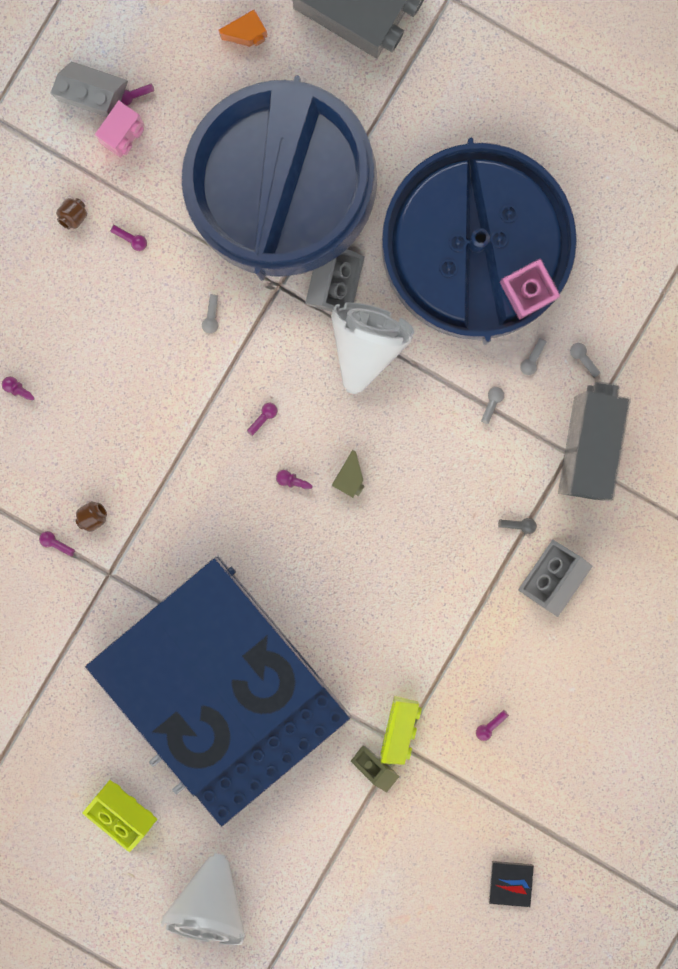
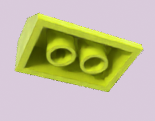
[380,696,422,765]
[82,780,157,852]

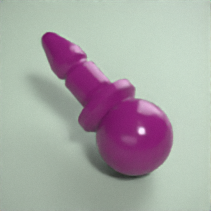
[2,376,35,401]
[276,470,313,489]

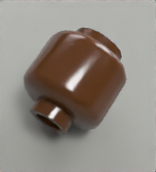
[56,198,87,230]
[75,501,107,532]

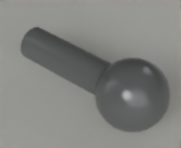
[498,518,537,534]

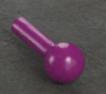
[121,83,155,106]
[110,224,147,251]
[247,403,278,436]
[39,531,75,557]
[476,710,509,741]

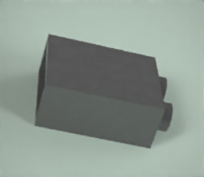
[292,0,424,59]
[558,382,630,501]

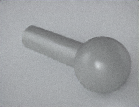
[202,294,218,334]
[520,338,547,375]
[570,343,600,377]
[481,387,504,424]

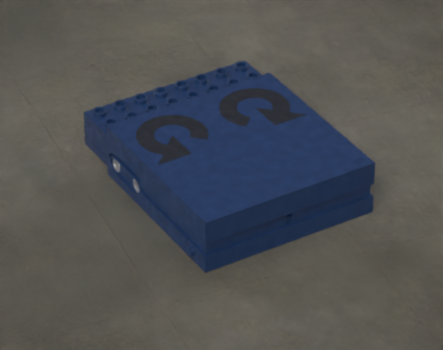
[84,556,351,827]

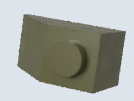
[332,450,364,498]
[351,745,400,792]

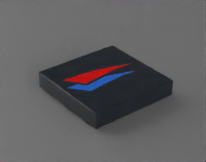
[489,861,534,907]

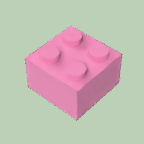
[94,101,144,158]
[500,259,560,319]

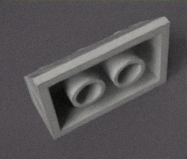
[51,61,128,117]
[305,249,365,312]
[518,539,593,617]

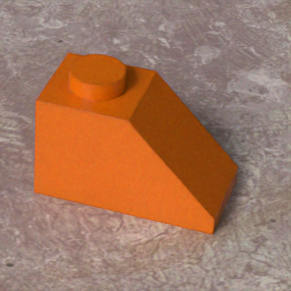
[218,10,268,47]

